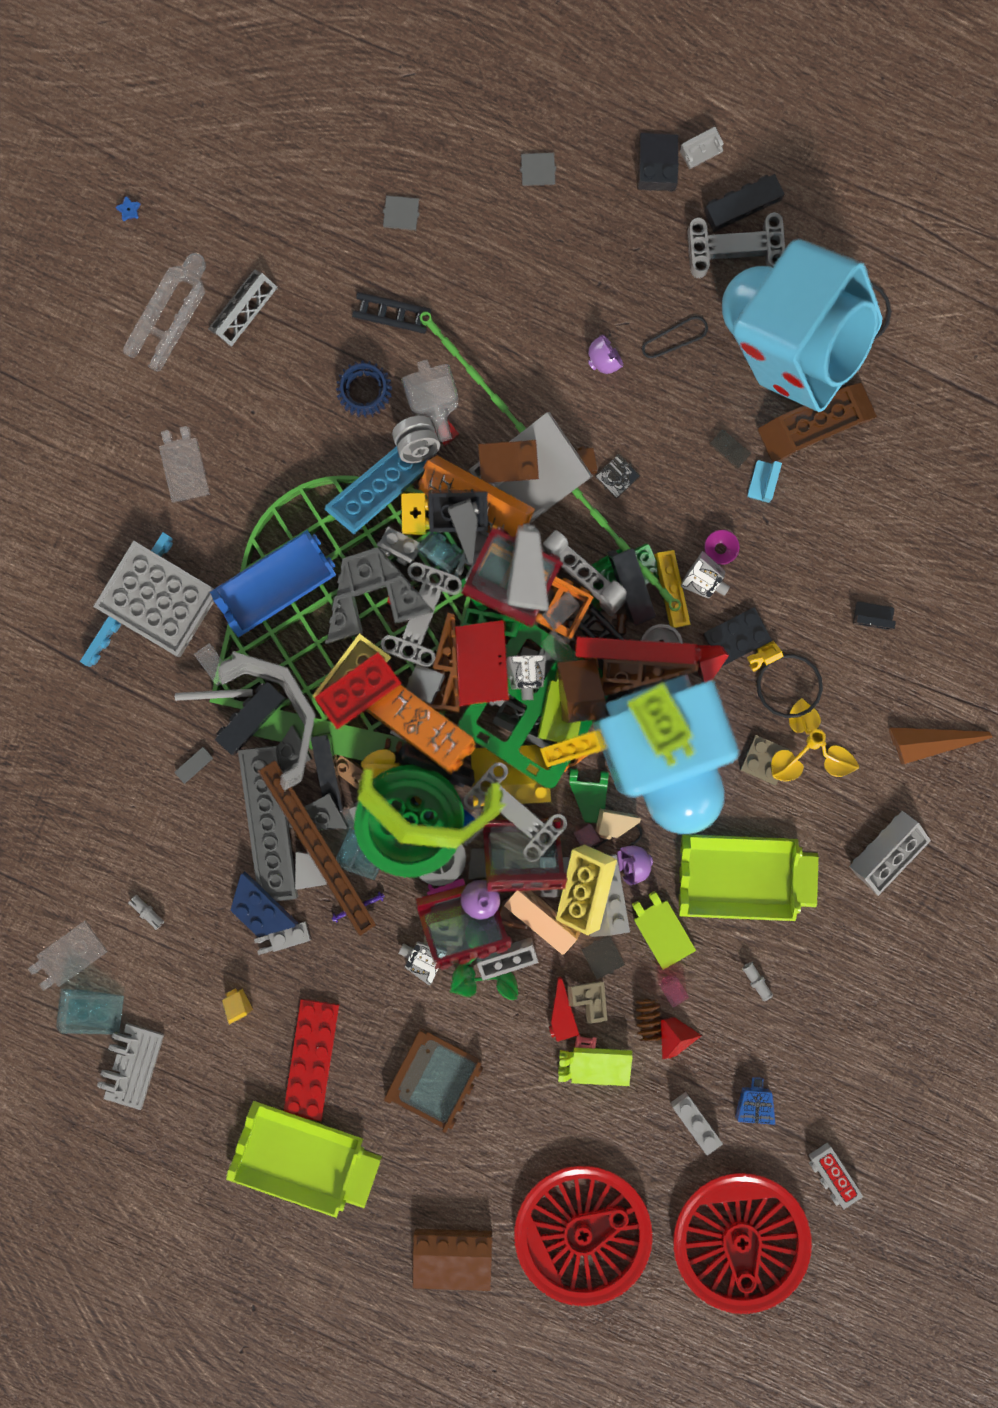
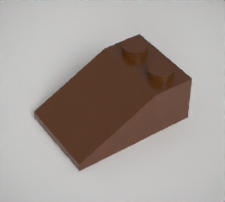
[478,440,539,483]
[557,659,607,723]

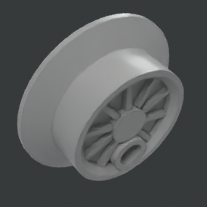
[419,844,466,886]

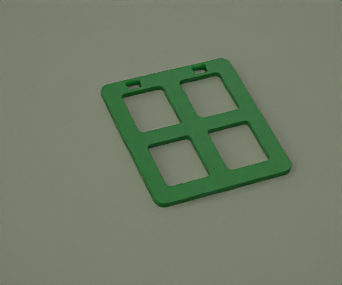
[458,623,609,788]

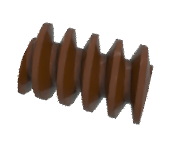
[636,999,661,1041]

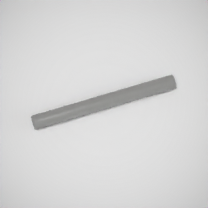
[175,689,253,701]

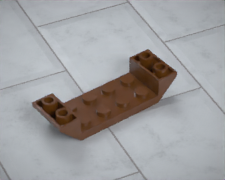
[757,383,877,463]

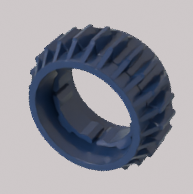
[336,360,392,418]

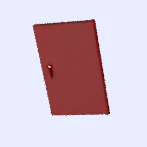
[455,620,509,706]

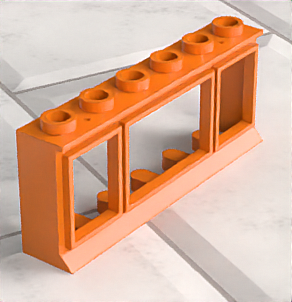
[478,541,593,639]

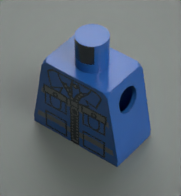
[735,1077,775,1125]

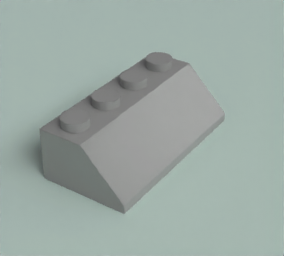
[849,811,931,896]
[590,854,630,937]

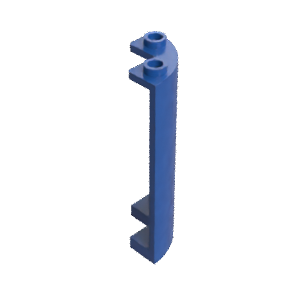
[210,530,336,637]

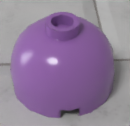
[588,334,623,374]
[617,845,653,885]
[461,880,500,919]

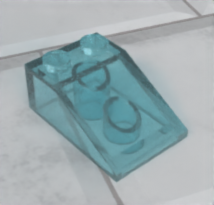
[56,989,124,1034]

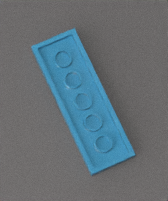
[325,446,428,534]

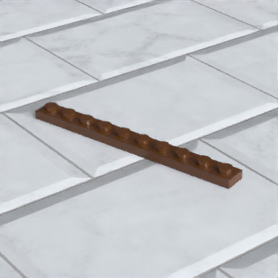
[258,760,376,936]

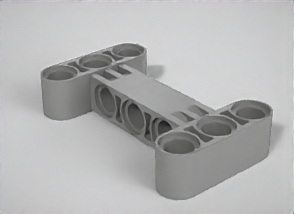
[688,213,785,278]
[542,530,626,616]
[381,562,462,667]
[464,762,567,862]

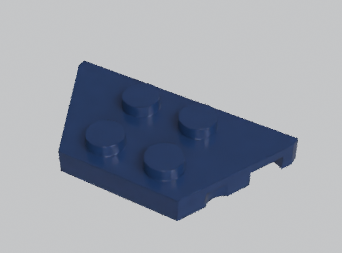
[230,871,298,937]

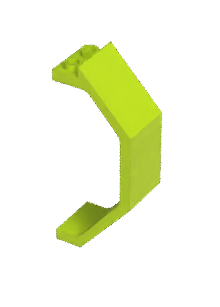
[358,769,507,848]

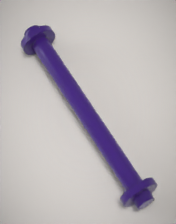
[332,892,385,923]

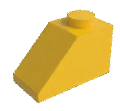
[222,988,253,1024]

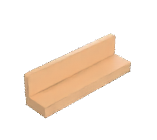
[504,890,581,954]

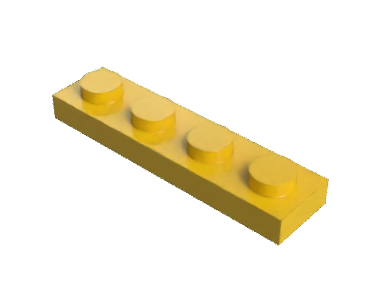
[654,550,691,628]
[540,730,607,767]

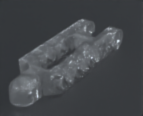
[123,253,206,372]

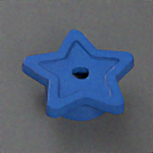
[116,197,140,221]

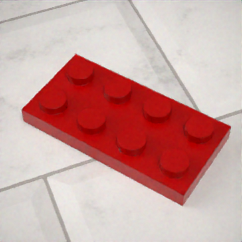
[314,652,401,730]

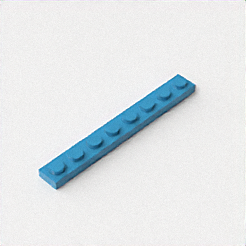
[80,532,173,667]

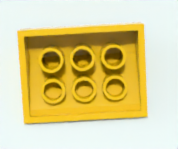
[471,745,551,806]

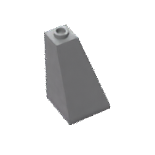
[506,524,548,611]

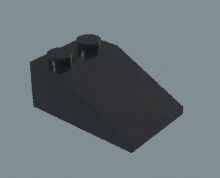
[638,133,679,191]
[428,489,488,532]

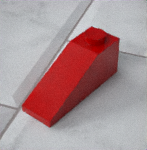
[548,977,579,1042]

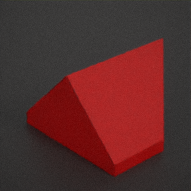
[697,645,729,683]
[661,1017,702,1059]

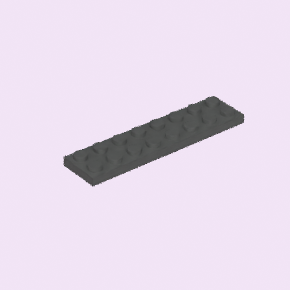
[238,746,298,901]

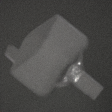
[402,360,459,442]

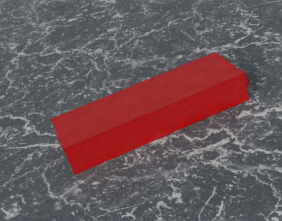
[576,637,701,664]

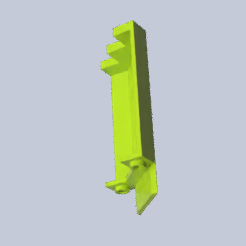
[678,834,819,921]
[226,1101,382,1218]

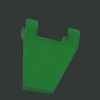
[569,768,609,823]

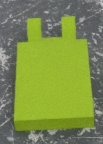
[537,669,581,743]
[627,683,696,767]
[631,891,696,970]
[558,1048,633,1086]

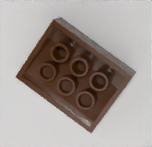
[413,1228,492,1291]

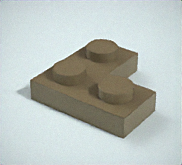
[568,981,607,1023]

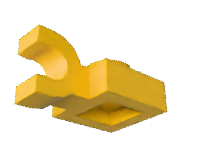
[747,641,783,672]

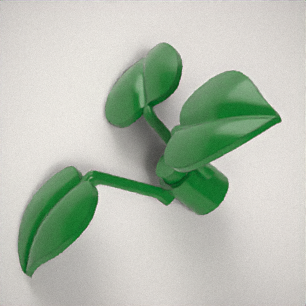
[450,920,518,1000]

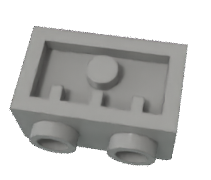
[376,527,422,566]

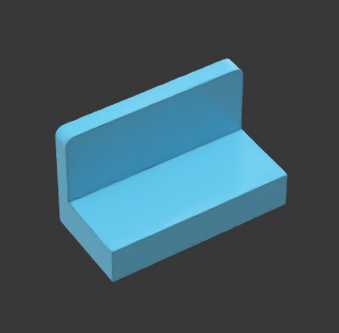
[747,460,782,503]

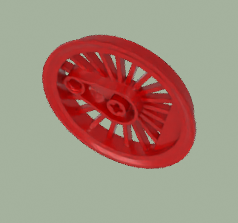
[514,1166,652,1306]
[673,1173,812,1314]

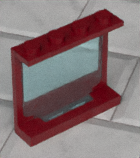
[461,527,564,628]
[483,817,567,892]
[415,879,511,970]

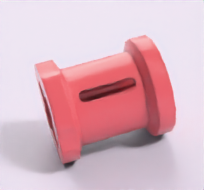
[575,1034,596,1049]

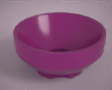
[704,530,740,565]

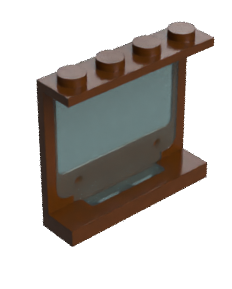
[384,1028,483,1133]

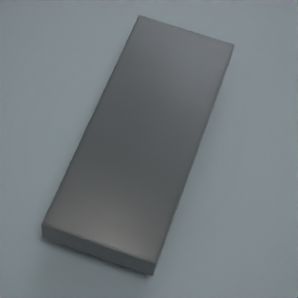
[174,747,213,784]

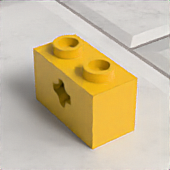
[402,493,430,535]

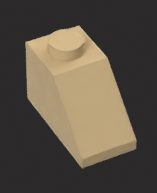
[595,808,641,839]

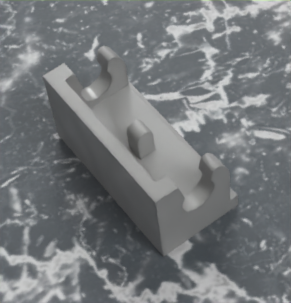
[680,127,724,169]

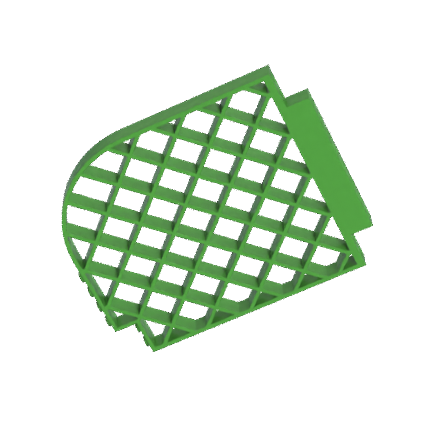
[210,475,471,761]

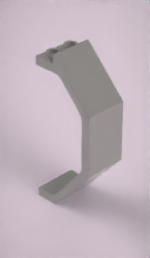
[218,652,315,791]

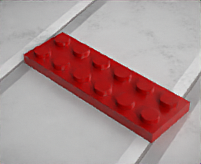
[284,999,340,1121]

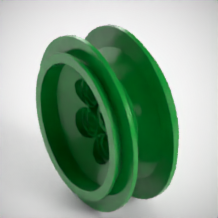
[354,765,464,877]

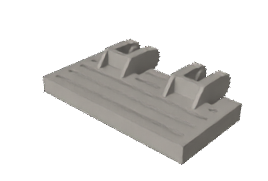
[97,1023,164,1110]

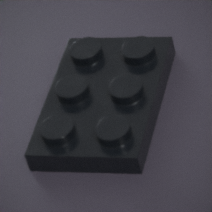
[703,607,772,667]

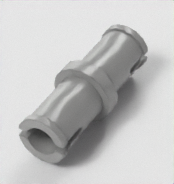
[128,895,165,930]
[742,962,773,1001]

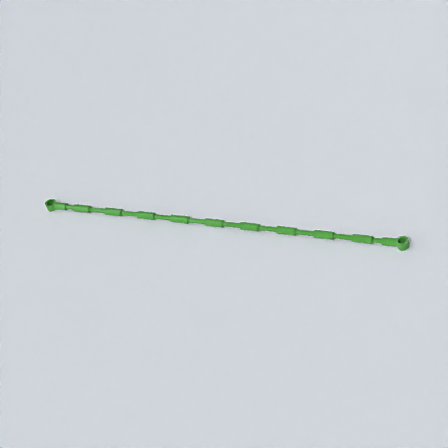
[420,312,681,611]

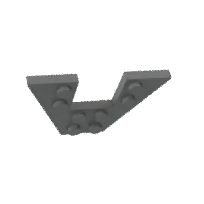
[325,547,433,644]
[278,724,349,829]

